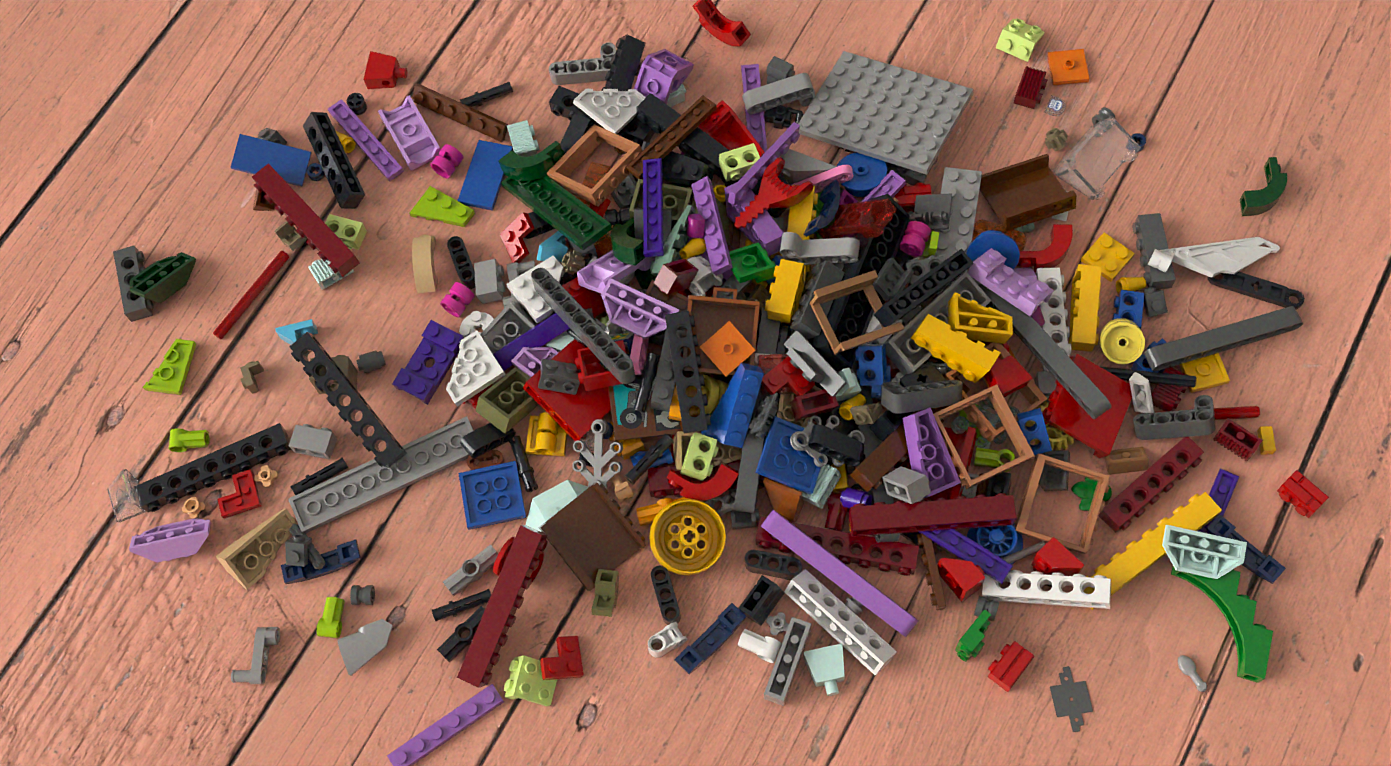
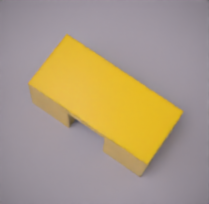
[1257,426,1276,455]

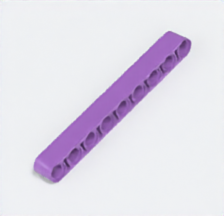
[761,510,918,637]

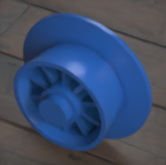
[837,152,887,197]
[966,230,1020,269]
[967,524,1023,565]

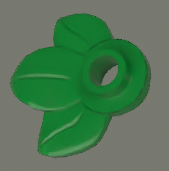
[1071,477,1112,511]

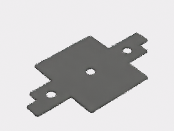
[1050,666,1093,732]

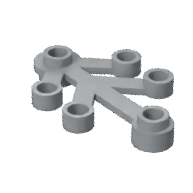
[790,415,865,467]
[572,419,623,489]

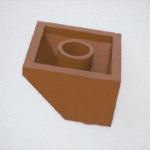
[763,478,804,523]

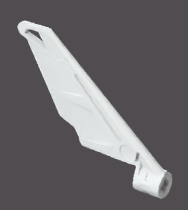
[1148,237,1280,278]

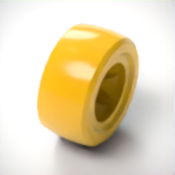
[649,499,726,576]

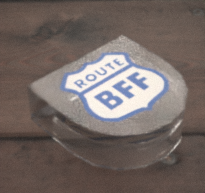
[1044,95,1066,116]

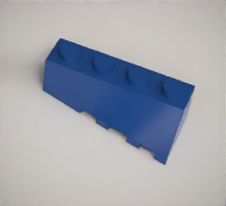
[701,363,764,448]

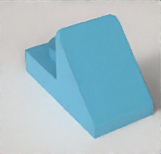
[537,231,568,262]
[275,319,318,345]

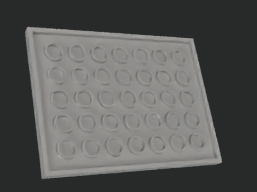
[798,51,974,175]

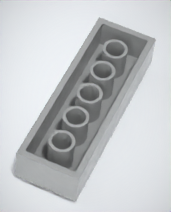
[885,272,991,375]

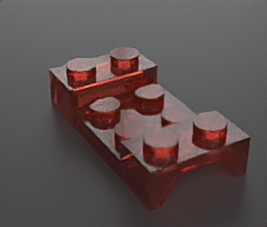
[817,198,897,239]

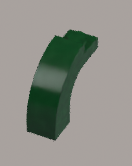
[498,141,564,181]
[1240,157,1287,216]
[610,217,645,266]

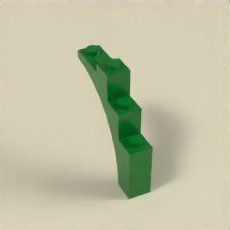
[1171,566,1273,683]

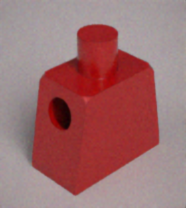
[363,51,408,89]
[984,355,1033,398]

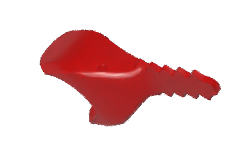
[734,157,814,229]

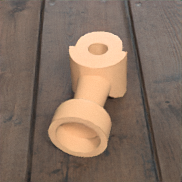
[604,465,634,503]

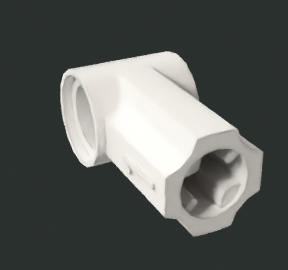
[738,629,782,663]

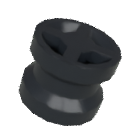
[346,93,367,115]

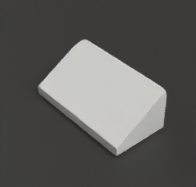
[1129,372,1154,413]

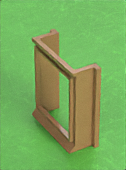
[810,270,905,355]

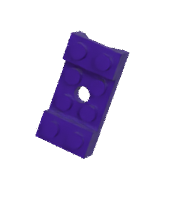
[392,320,464,405]

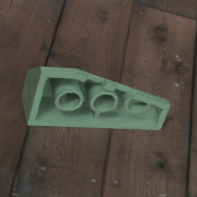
[650,205,696,278]

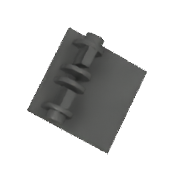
[910,193,952,230]
[747,393,778,439]

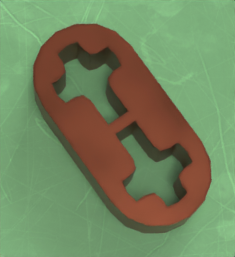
[467,450,505,470]

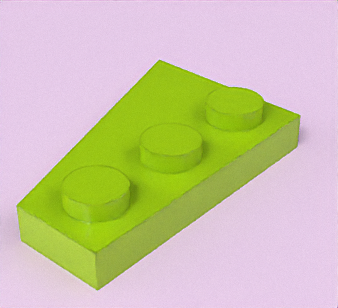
[409,186,475,227]
[143,339,196,395]

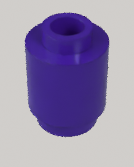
[840,488,872,509]

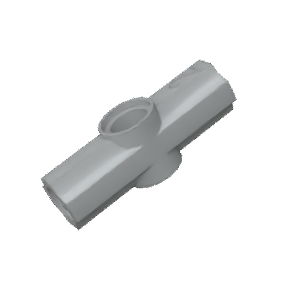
[443,544,498,596]

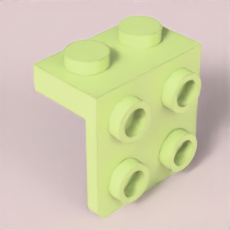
[996,18,1045,62]
[504,655,557,706]

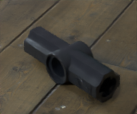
[437,606,485,663]

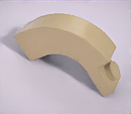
[412,234,438,293]

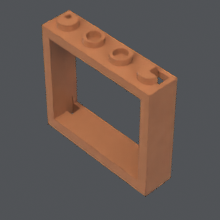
[547,124,642,207]
[944,342,1047,442]
[933,384,1035,490]
[1014,454,1110,554]

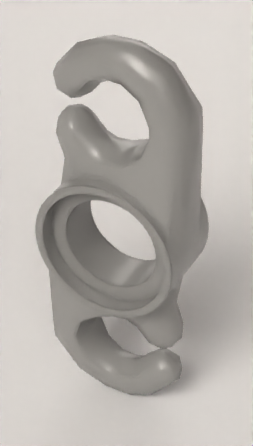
[704,492,736,516]

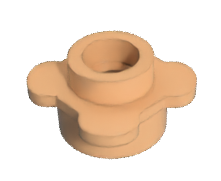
[254,465,278,487]
[182,497,205,519]

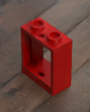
[575,340,626,391]

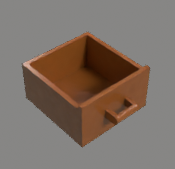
[683,287,760,377]

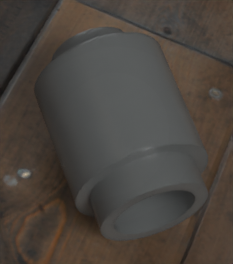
[356,350,386,373]

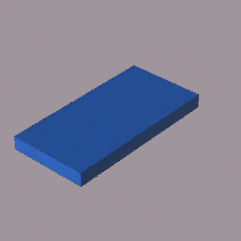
[231,134,312,187]
[457,140,513,211]

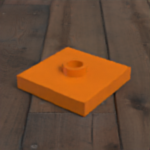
[1047,49,1090,85]
[700,321,756,377]

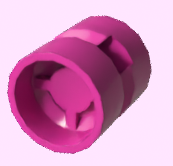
[430,144,464,179]
[900,221,931,256]
[440,282,475,317]

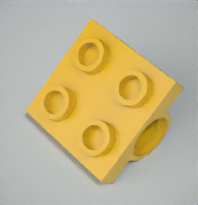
[525,412,567,456]

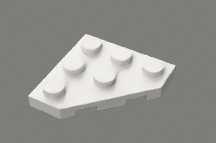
[573,89,646,134]
[506,256,564,323]
[446,330,506,406]

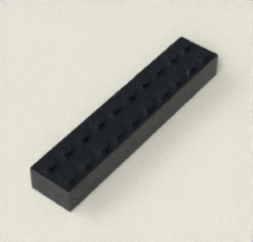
[812,194,910,372]

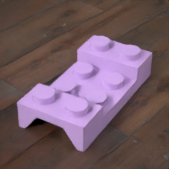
[378,95,441,171]
[967,248,1054,316]
[577,251,656,293]

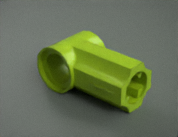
[169,428,210,452]
[974,448,1015,472]
[317,596,345,638]

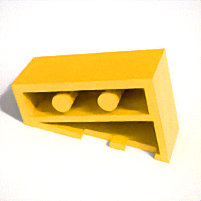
[765,259,804,323]
[948,292,1013,344]

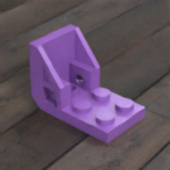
[634,49,694,116]

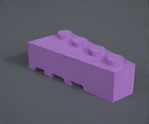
[724,182,784,257]
[903,407,961,498]

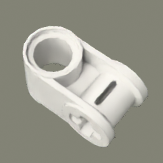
[648,622,687,658]

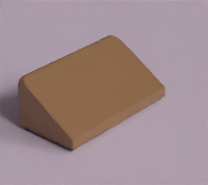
[1104,447,1149,475]

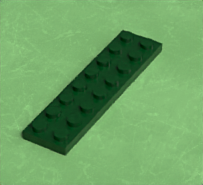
[501,176,613,251]

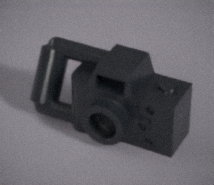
[764,105,804,129]

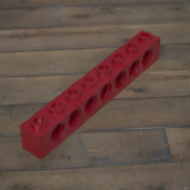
[756,516,919,576]

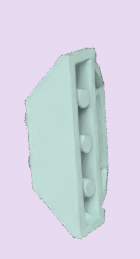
[526,480,588,532]
[1162,525,1247,579]

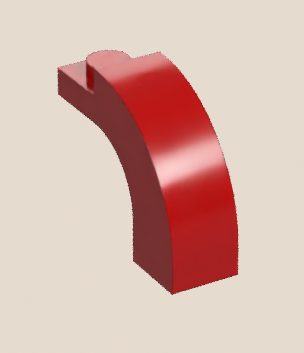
[692,0,751,47]
[1017,224,1073,273]
[667,461,739,500]

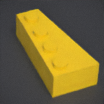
[1069,264,1102,352]
[911,314,1001,383]

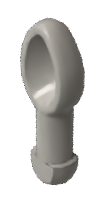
[1178,655,1207,692]

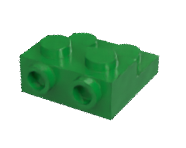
[729,242,776,283]
[955,609,991,662]

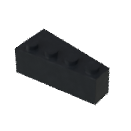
[642,142,714,187]

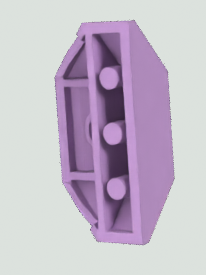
[601,278,679,339]
[511,347,559,377]
[129,518,211,563]

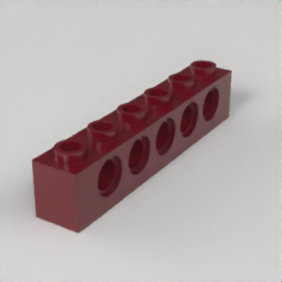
[1098,437,1204,533]

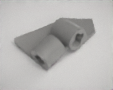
[337,619,393,676]

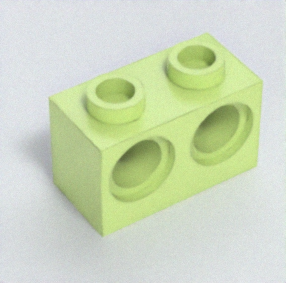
[719,143,760,182]
[325,214,367,250]
[680,432,719,481]

